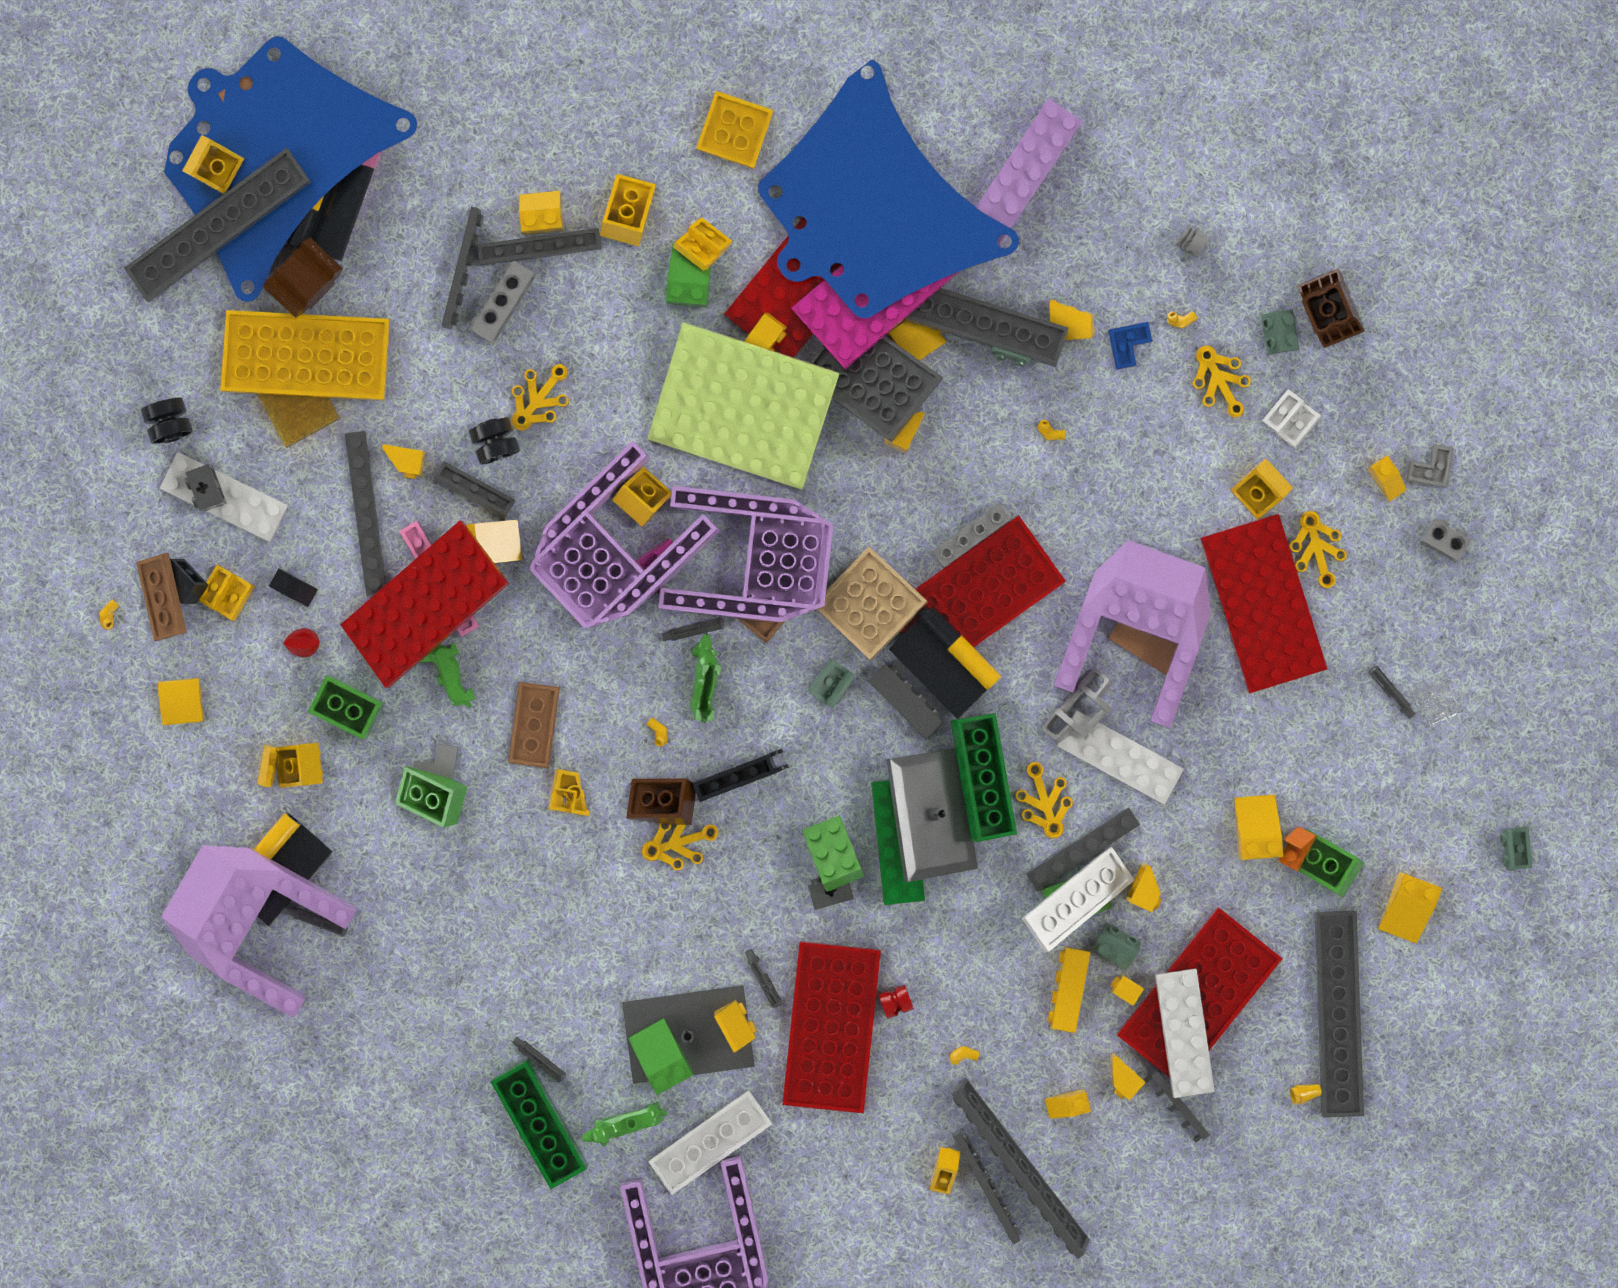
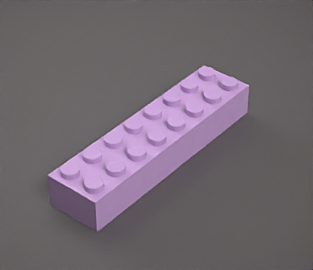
[976,99,1083,246]

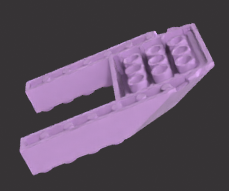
[529,441,720,629]
[659,486,833,622]
[1053,540,1211,728]
[161,845,357,1018]
[620,1155,768,1288]

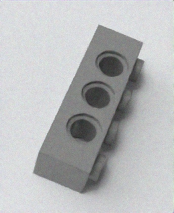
[470,260,536,345]
[932,503,1011,568]

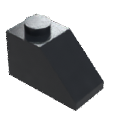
[170,559,208,604]
[269,568,318,607]

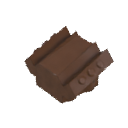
[263,237,343,318]
[1298,269,1365,348]

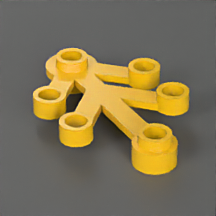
[1192,345,1251,418]
[512,364,569,431]
[1289,511,1347,588]
[1015,762,1073,839]
[642,823,719,870]

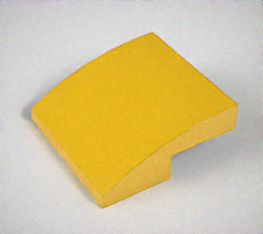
[673,217,732,271]
[888,321,947,361]
[199,564,255,621]
[158,678,204,725]

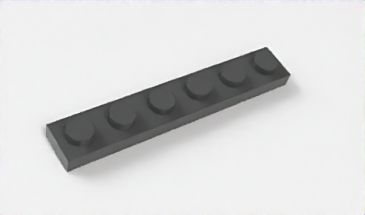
[442,206,484,330]
[477,228,602,266]
[1026,807,1140,891]
[952,1130,1021,1245]

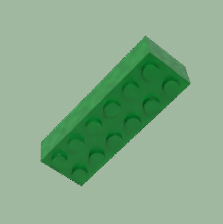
[950,713,1017,842]
[871,780,925,905]
[490,1058,588,1190]

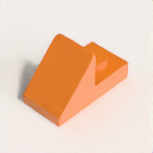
[1278,826,1317,872]

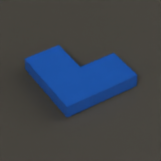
[1108,322,1153,370]

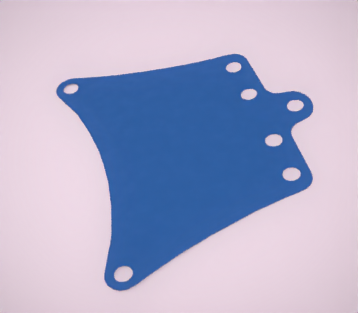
[164,36,417,302]
[758,59,1019,318]

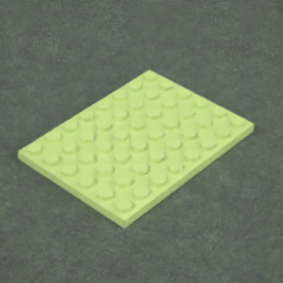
[647,322,840,490]

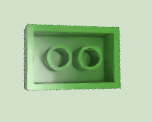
[308,675,385,739]
[802,815,865,892]

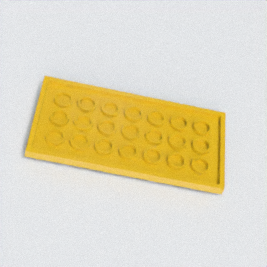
[220,310,390,401]

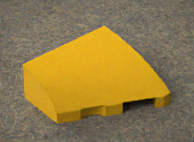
[1050,299,1095,340]
[257,743,278,788]
[548,769,590,816]

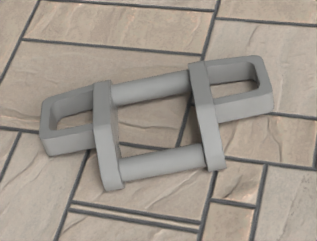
[1042,669,1113,743]

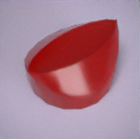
[283,628,320,658]

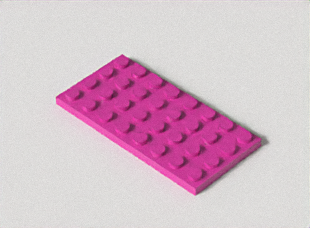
[791,265,959,370]

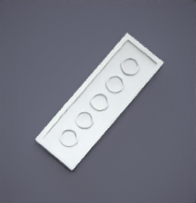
[160,452,289,542]
[1057,710,1184,805]
[1022,847,1134,952]
[1155,969,1215,1098]
[648,1090,772,1195]

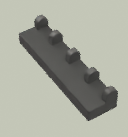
[433,461,515,521]
[1143,1069,1210,1143]

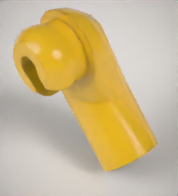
[1167,311,1198,329]
[1037,420,1065,440]
[646,717,668,747]
[949,1046,980,1065]

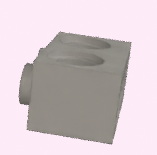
[1419,519,1471,562]

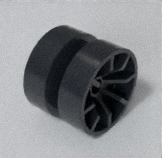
[141,397,193,444]
[468,417,521,465]

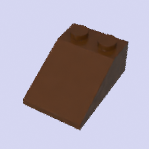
[626,778,696,825]

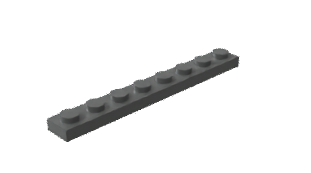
[345,431,386,595]

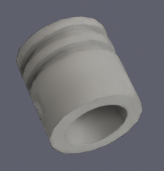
[1176,224,1210,258]

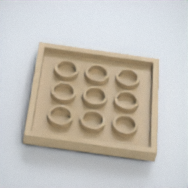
[817,547,928,661]

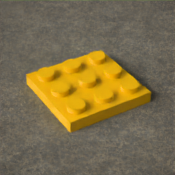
[696,91,774,169]

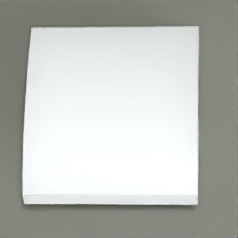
[1262,389,1321,448]

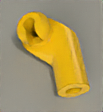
[99,599,120,630]

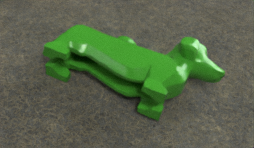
[690,633,722,723]
[419,643,475,708]
[582,1102,668,1147]

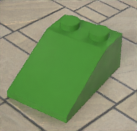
[666,243,711,308]
[395,766,468,828]
[1298,829,1364,898]
[628,1018,694,1095]

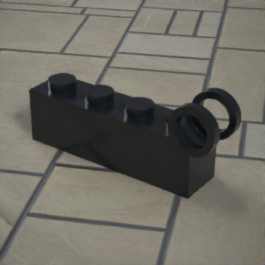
[692,749,789,802]

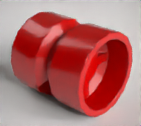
[878,985,914,1019]

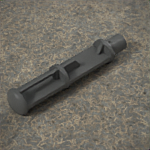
[662,617,724,641]
[1369,666,1416,719]
[286,906,348,937]
[745,949,782,1008]
[512,1037,566,1082]

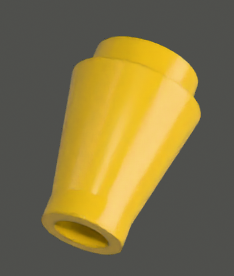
[1289,1084,1322,1105]

